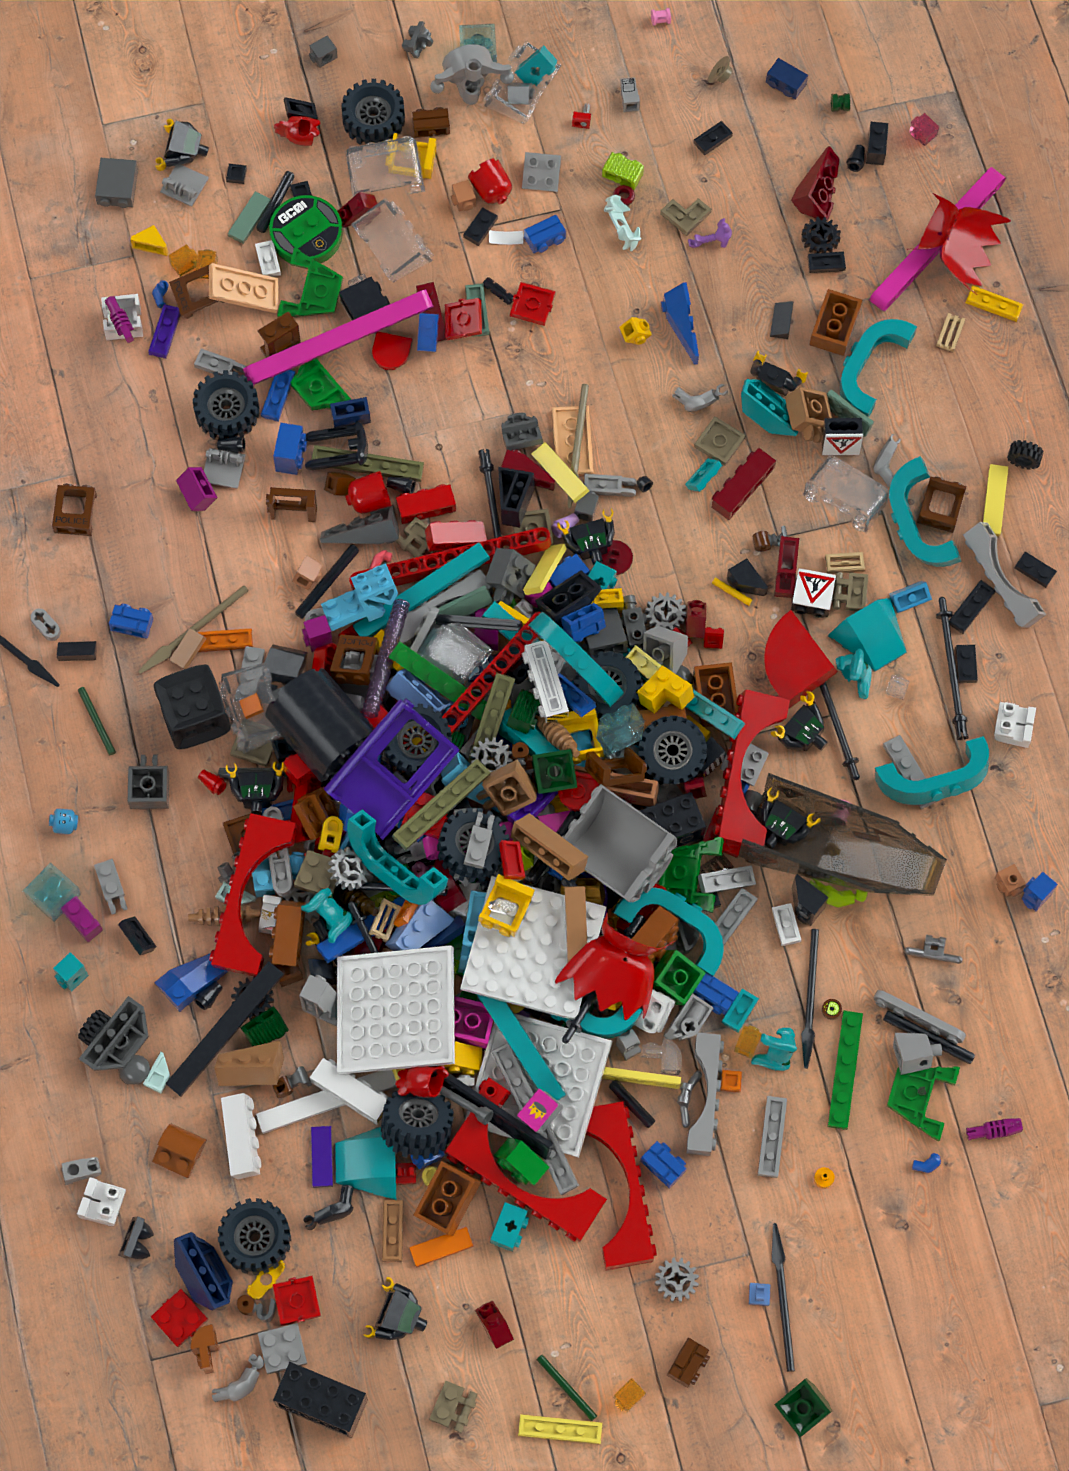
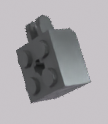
[486,548,536,606]
[128,754,170,809]

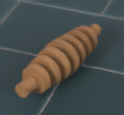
[535,715,580,757]
[188,905,261,926]

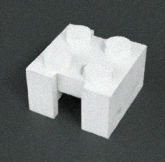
[101,294,143,340]

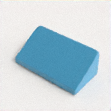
[889,581,932,613]

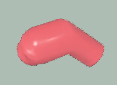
[369,550,392,569]

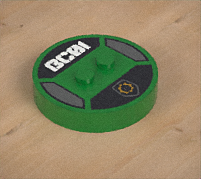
[269,195,343,264]

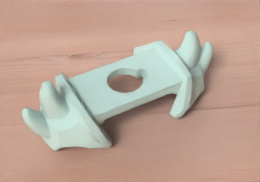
[604,195,642,251]

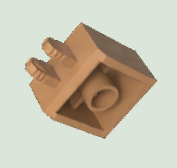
[785,387,832,443]
[476,759,537,816]

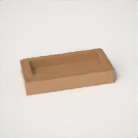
[169,628,207,669]

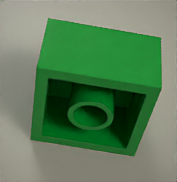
[653,950,705,1005]
[493,1137,549,1186]

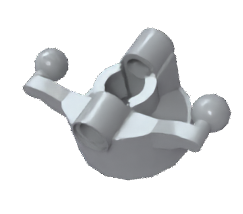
[430,45,514,105]

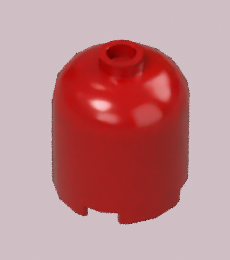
[468,158,512,205]
[345,471,392,514]

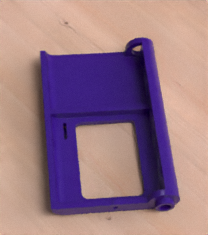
[324,698,460,840]

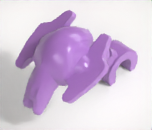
[688,218,732,248]

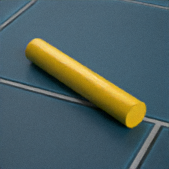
[712,577,753,606]

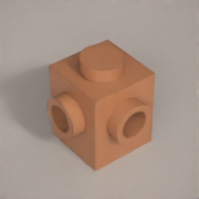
[451,180,476,212]
[292,556,322,590]
[995,864,1026,898]

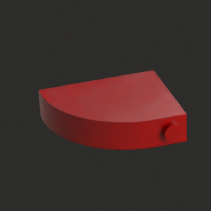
[764,610,838,709]

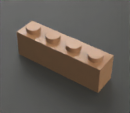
[510,813,588,881]

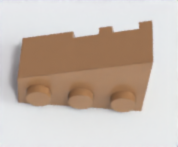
[214,1040,284,1086]

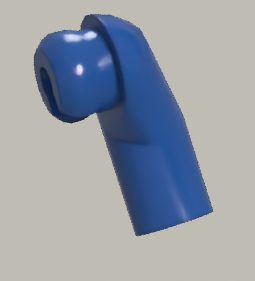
[152,280,169,308]
[912,1153,941,1173]

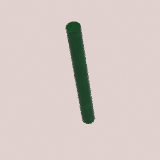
[78,687,116,755]
[536,1354,597,1421]

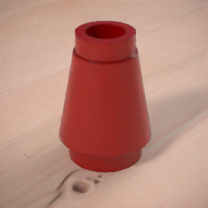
[198,769,227,795]

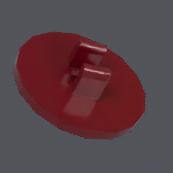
[602,540,633,575]

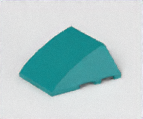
[828,598,907,672]
[335,1127,397,1200]

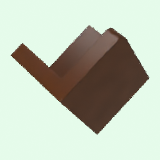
[324,472,356,496]
[274,964,303,988]

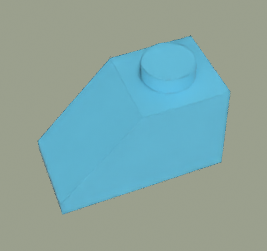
[252,857,276,898]

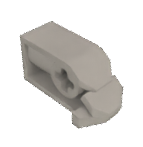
[664,993,713,1041]

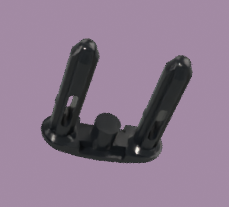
[305,421,368,471]

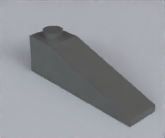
[320,505,399,544]

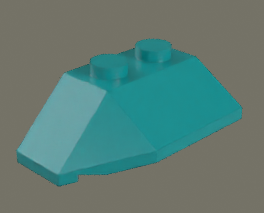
[741,379,798,436]

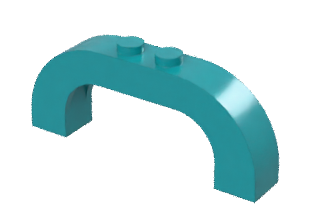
[840,319,917,417]
[889,456,962,567]
[528,612,624,707]
[875,736,989,805]
[347,810,448,905]
[612,887,724,976]
[550,1006,642,1039]

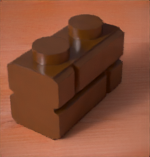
[412,107,450,138]
[667,1338,710,1388]

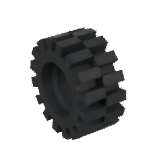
[1007,440,1044,470]
[78,1010,111,1046]

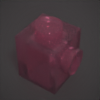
[910,113,939,146]

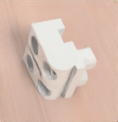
[994,702,1036,748]
[634,990,676,1033]
[77,1177,126,1226]

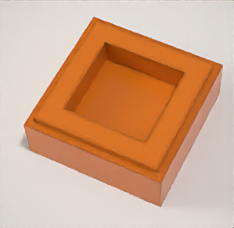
[239,693,264,719]
[720,1070,742,1092]

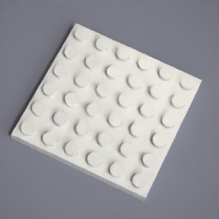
[460,876,606,1020]
[337,945,455,1074]
[465,1014,612,1158]

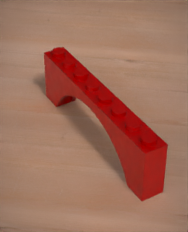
[713,689,790,851]
[209,813,298,977]
[585,1101,657,1271]
[445,1112,607,1242]

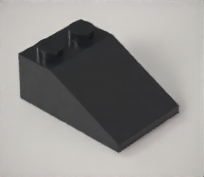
[535,570,602,629]

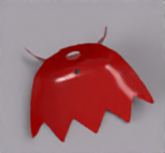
[907,193,1011,295]
[555,912,675,1020]

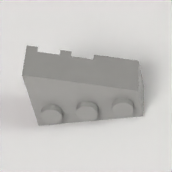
[299,975,337,1026]

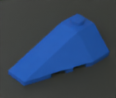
[661,282,699,365]
[154,953,228,1012]

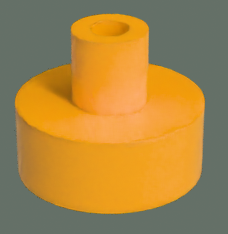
[814,1167,835,1189]

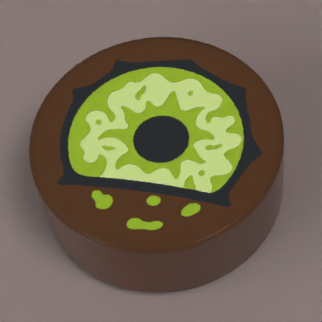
[822,999,842,1020]

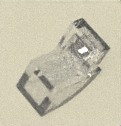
[641,1038,682,1075]

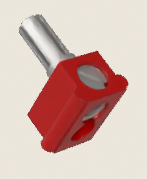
[572,103,591,129]

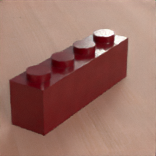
[711,448,776,520]

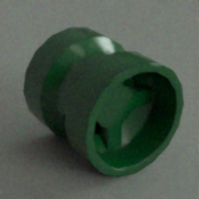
[830,93,850,112]

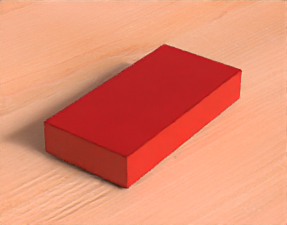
[499,840,525,880]

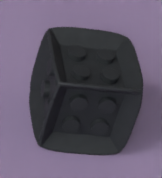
[154,664,231,749]

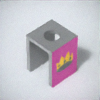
[517,1089,564,1134]

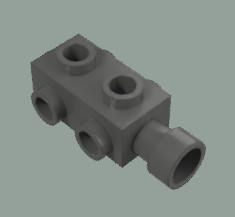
[620,595,648,650]

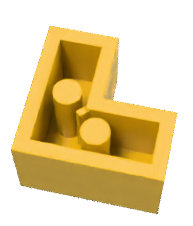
[637,665,694,714]
[438,1042,482,1076]

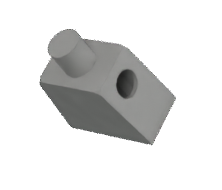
[893,1033,942,1075]

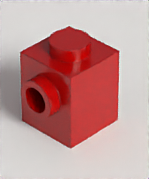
[478,1077,512,1108]

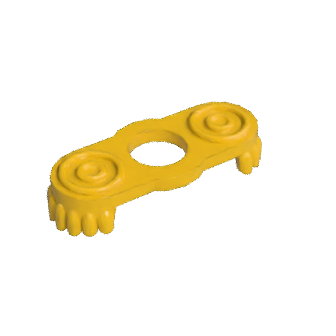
[247,1260,285,1300]

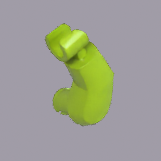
[809,878,868,908]

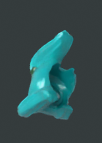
[835,649,872,699]
[301,888,353,943]
[751,1027,797,1071]

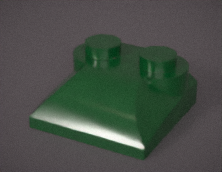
[532,749,577,794]
[774,1378,833,1438]

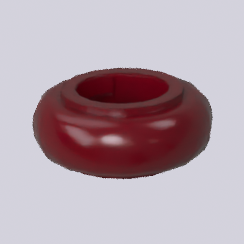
[613,185,635,206]

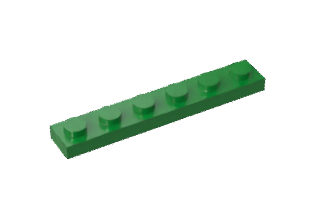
[388,641,487,721]
[827,1010,863,1130]

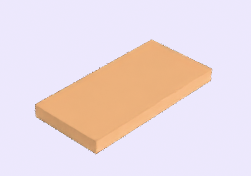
[209,263,279,313]
[552,406,594,476]

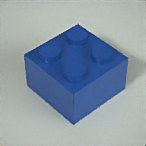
[273,422,307,475]

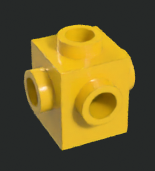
[619,317,652,345]

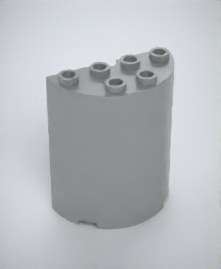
[562,784,677,902]

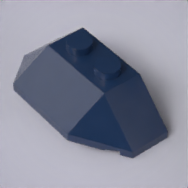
[174,1232,233,1311]

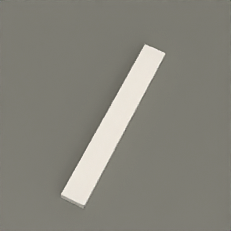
[256,1070,396,1134]

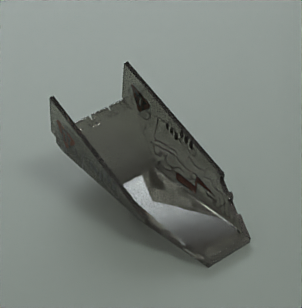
[738,773,947,896]

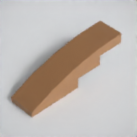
[565,886,587,963]

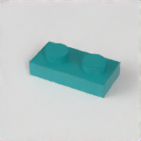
[685,458,723,492]
[721,988,759,1033]

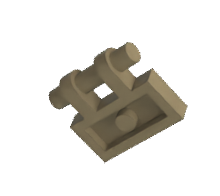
[396,517,436,558]
[831,572,868,611]
[429,1381,478,1433]

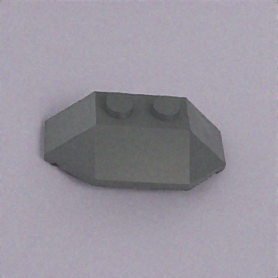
[79,996,149,1071]

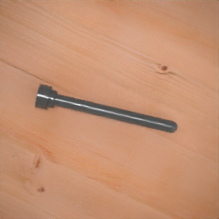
[440,1086,493,1125]

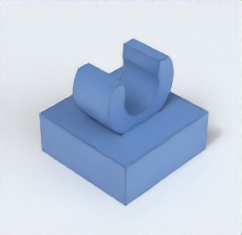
[749,1283,770,1306]

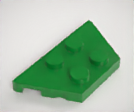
[290,358,351,411]

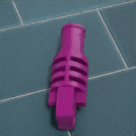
[105,296,134,343]
[966,1118,1023,1141]

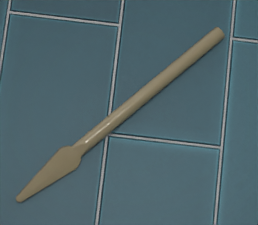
[568,384,589,508]
[139,585,248,674]

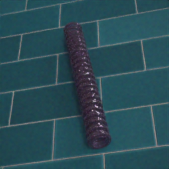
[361,599,410,718]

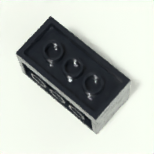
[640,792,706,848]
[273,1361,368,1438]

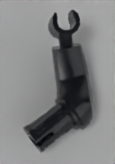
[303,1185,354,1230]

